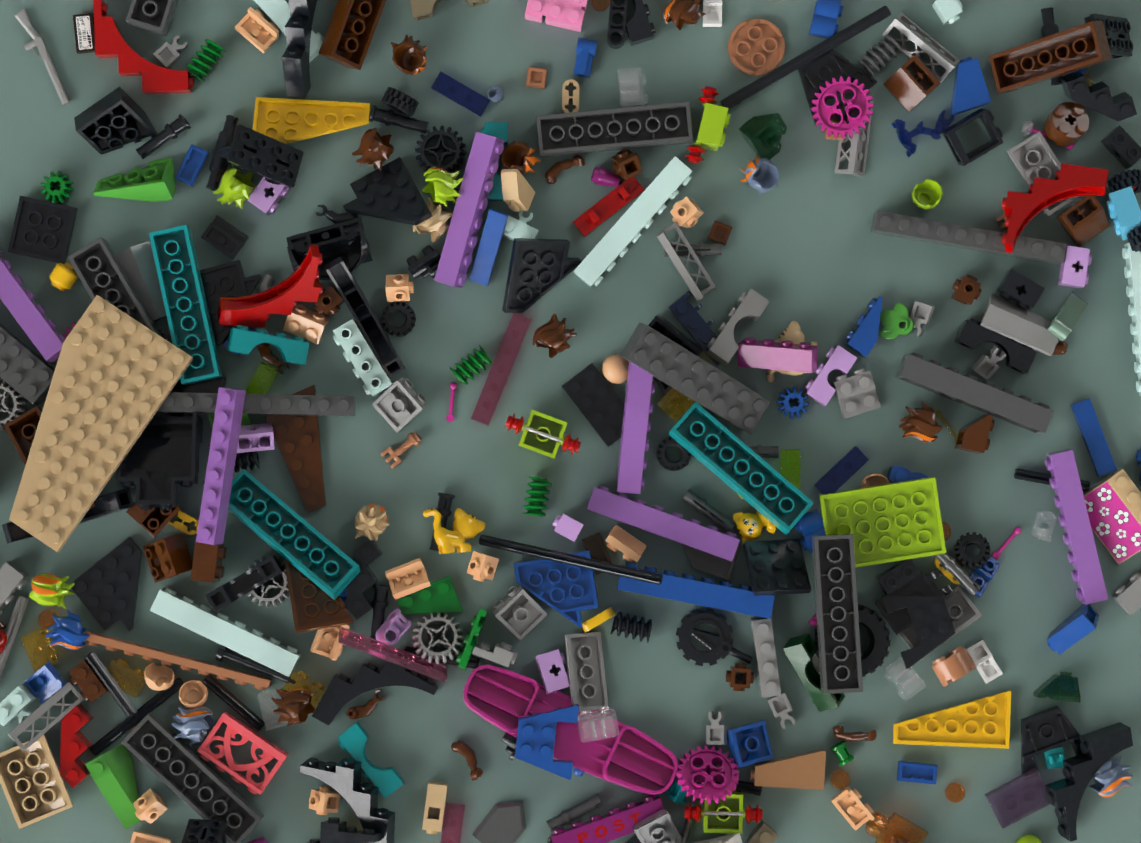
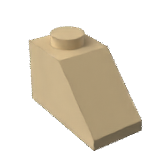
[501,169,536,212]

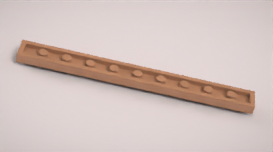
[83,631,273,690]

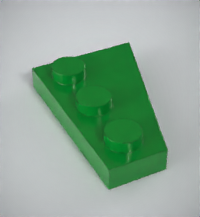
[397,576,463,614]
[456,609,487,671]

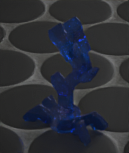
[891,110,954,157]

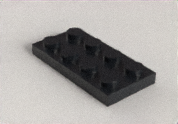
[562,363,624,447]

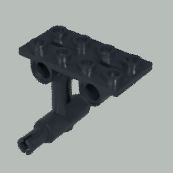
[1041,7,1133,86]
[206,115,303,191]
[181,819,227,843]

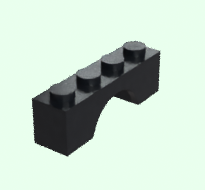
[625,0,656,46]
[954,318,1037,374]
[205,555,285,612]

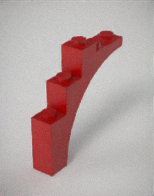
[1001,163,1109,253]
[217,244,323,328]

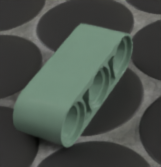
[1047,292,1088,341]

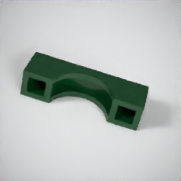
[783,633,845,712]

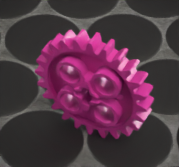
[811,76,874,139]
[676,745,739,805]

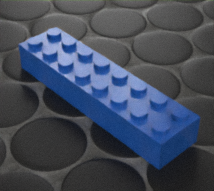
[617,562,775,619]

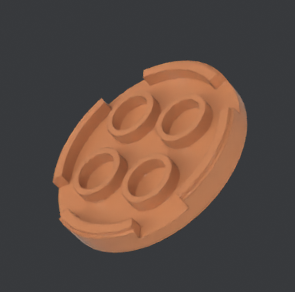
[728,18,785,76]

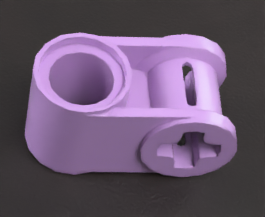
[376,609,412,645]

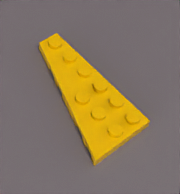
[252,97,371,144]
[893,690,1011,749]

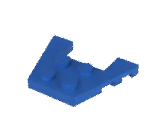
[515,704,579,780]

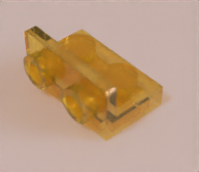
[657,388,695,423]
[20,628,58,672]
[108,658,146,698]
[283,670,326,709]

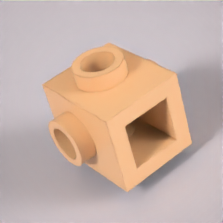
[670,196,704,228]
[385,274,414,302]
[467,551,499,582]
[309,786,340,815]
[133,788,168,824]

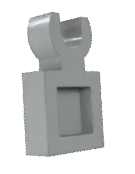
[153,35,188,69]
[909,301,935,337]
[971,345,1007,380]
[767,692,795,729]
[706,712,727,745]

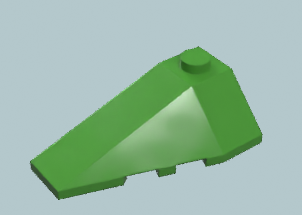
[93,158,176,202]
[85,744,141,829]

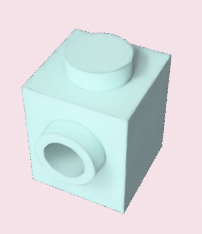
[932,0,963,25]

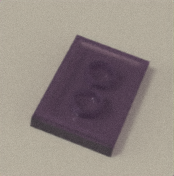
[985,768,1049,829]

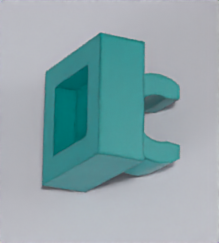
[1043,746,1065,769]
[666,778,687,804]

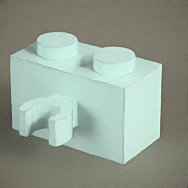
[503,211,539,241]
[0,684,37,727]

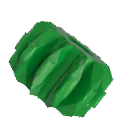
[41,171,74,204]

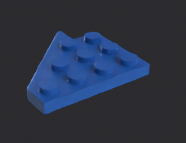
[514,550,599,628]

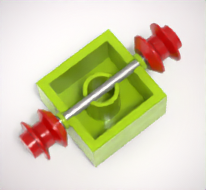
[685,86,731,164]
[505,410,581,459]
[684,791,763,834]

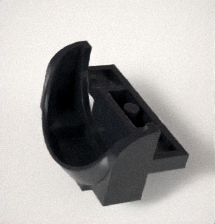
[286,217,373,280]

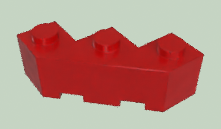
[60,704,94,788]

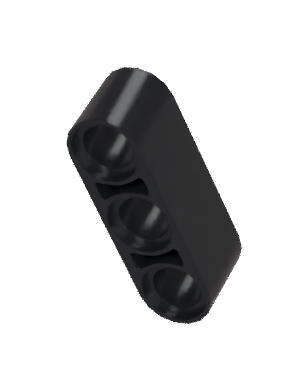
[607,0,628,49]

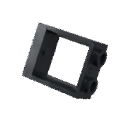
[941,108,1004,166]

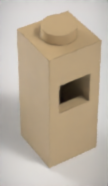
[422,781,448,834]

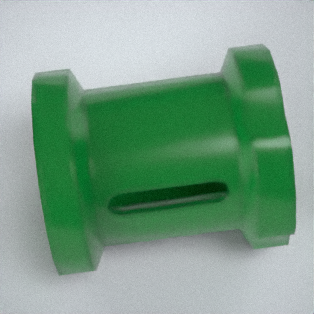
[830,740,854,766]

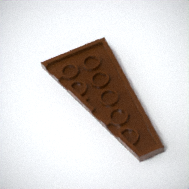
[264,385,326,513]
[284,558,354,633]

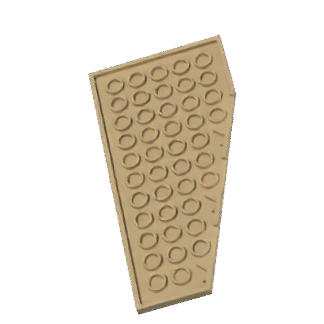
[9,295,194,553]

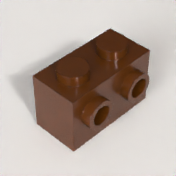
[68,660,108,703]

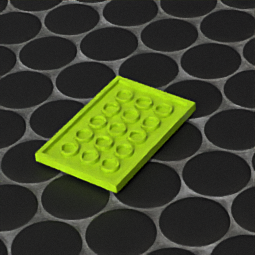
[819,476,946,568]

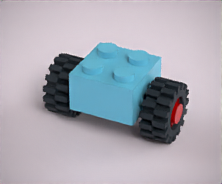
[1107,169,1141,252]

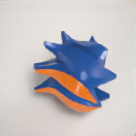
[46,609,90,651]

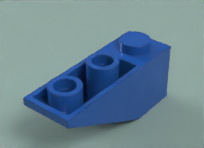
[845,296,882,357]

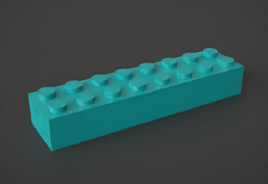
[149,225,223,385]
[668,402,814,535]
[228,469,360,600]

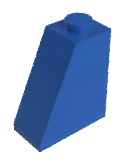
[951,57,992,116]
[1047,604,1099,655]

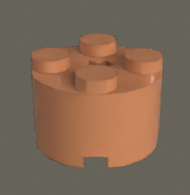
[932,646,977,687]

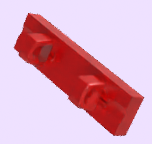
[573,177,644,237]

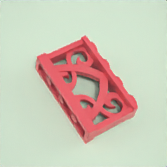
[197,711,289,795]

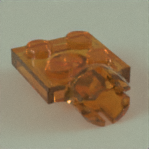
[865,812,928,843]

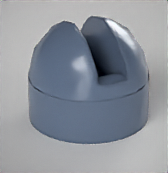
[487,86,504,102]

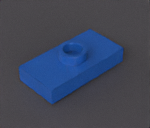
[175,144,210,187]
[897,761,938,784]

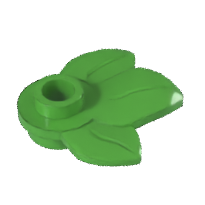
[880,302,914,339]

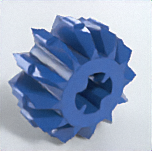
[776,386,810,419]

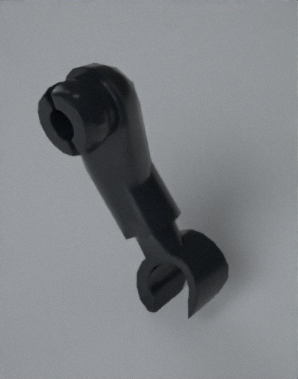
[316,204,359,224]

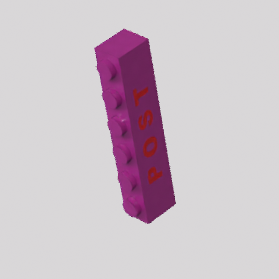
[550,795,664,843]

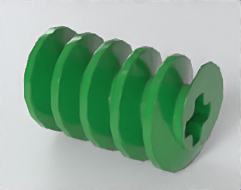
[187,39,226,83]
[450,344,492,385]
[522,476,552,517]

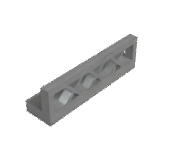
[882,12,960,83]
[835,97,874,177]
[656,222,716,301]
[7,682,84,752]

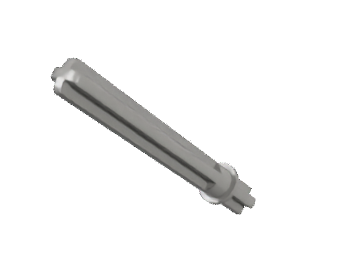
[0,596,29,681]

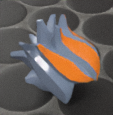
[740,157,779,195]
[171,706,216,747]
[1090,756,1133,797]

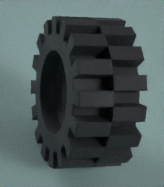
[381,87,419,117]
[381,301,416,337]
[657,437,691,471]
[955,532,991,570]

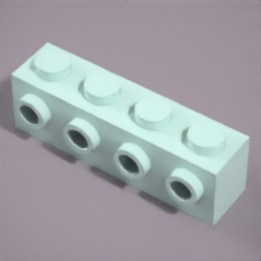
[332,319,393,397]

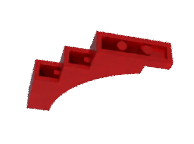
[94,0,194,95]

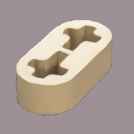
[562,79,579,113]

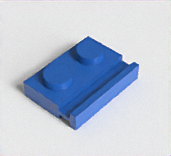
[23,662,67,704]

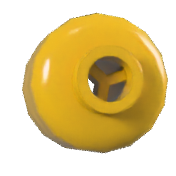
[49,261,78,291]

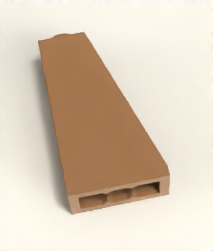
[750,749,826,790]

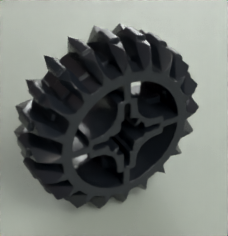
[415,126,467,173]

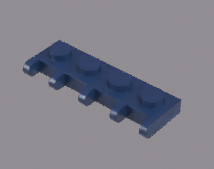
[668,291,738,366]

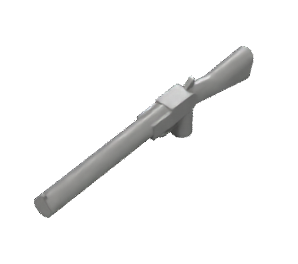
[15,9,71,105]

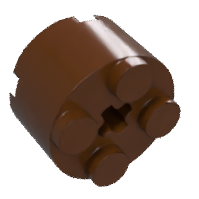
[1044,102,1089,147]

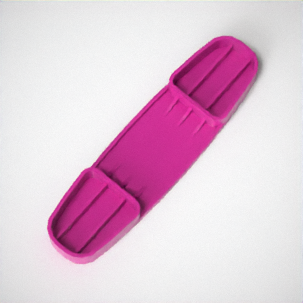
[463,664,678,796]

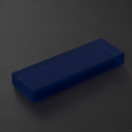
[431,71,490,117]
[814,446,869,494]

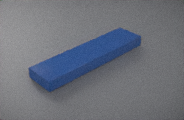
[469,208,509,286]
[1070,398,1117,477]

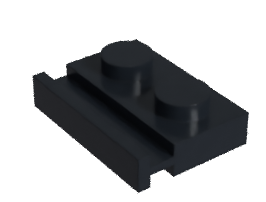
[201,215,249,260]

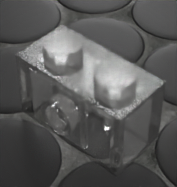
[617,67,648,108]
[884,656,927,701]
[577,707,620,743]

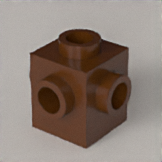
[611,149,642,180]
[951,275,981,306]
[314,285,345,316]
[726,663,754,691]

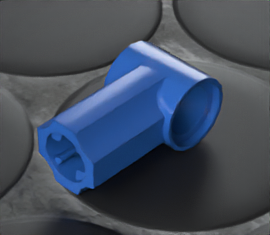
[574,37,597,77]

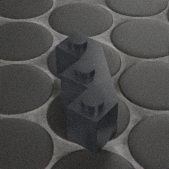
[1060,71,1137,121]
[345,539,383,620]

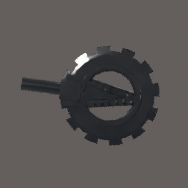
[676,608,753,666]

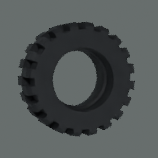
[814,604,891,677]

